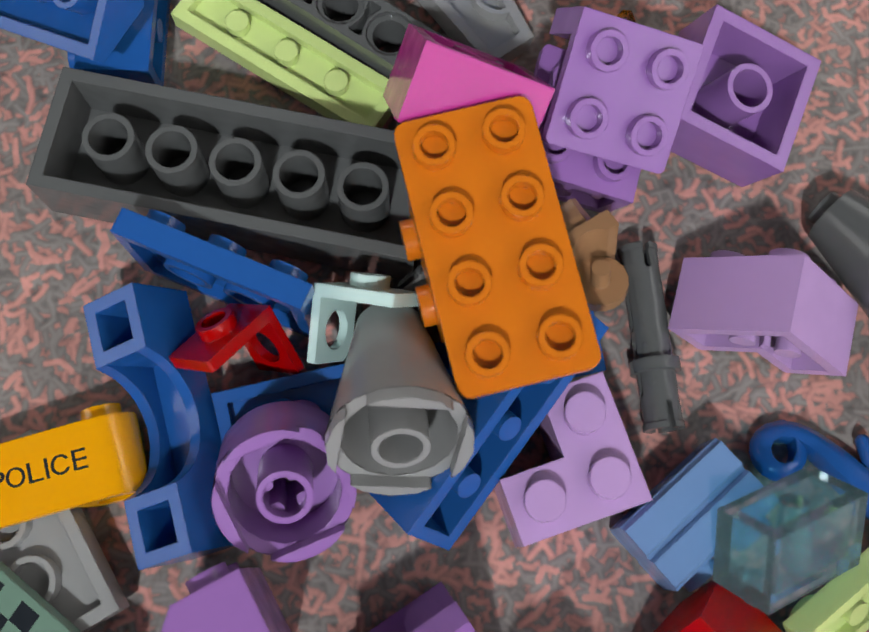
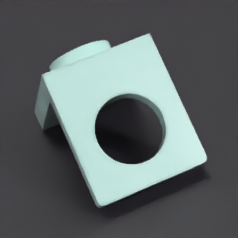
[307,272,419,365]

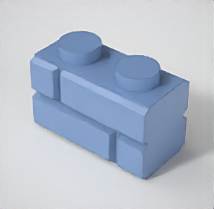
[609,438,773,592]

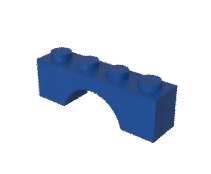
[83,282,234,570]

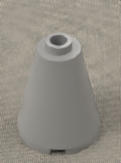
[325,305,474,496]

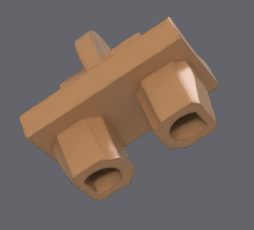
[560,198,629,311]

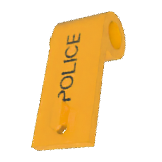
[0,403,148,529]

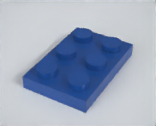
[110,207,315,337]

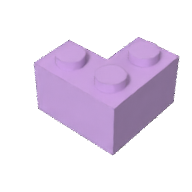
[668,248,858,376]
[494,371,653,548]

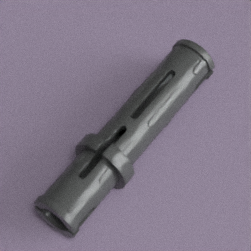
[617,241,686,434]

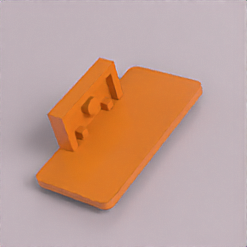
[394,96,601,399]

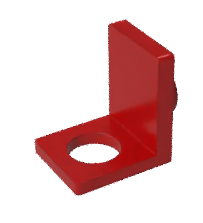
[169,303,304,374]

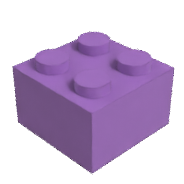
[671,4,821,187]

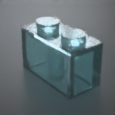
[712,466,869,615]

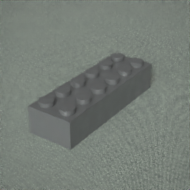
[26,67,418,279]

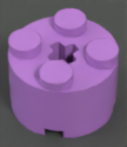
[211,399,357,563]

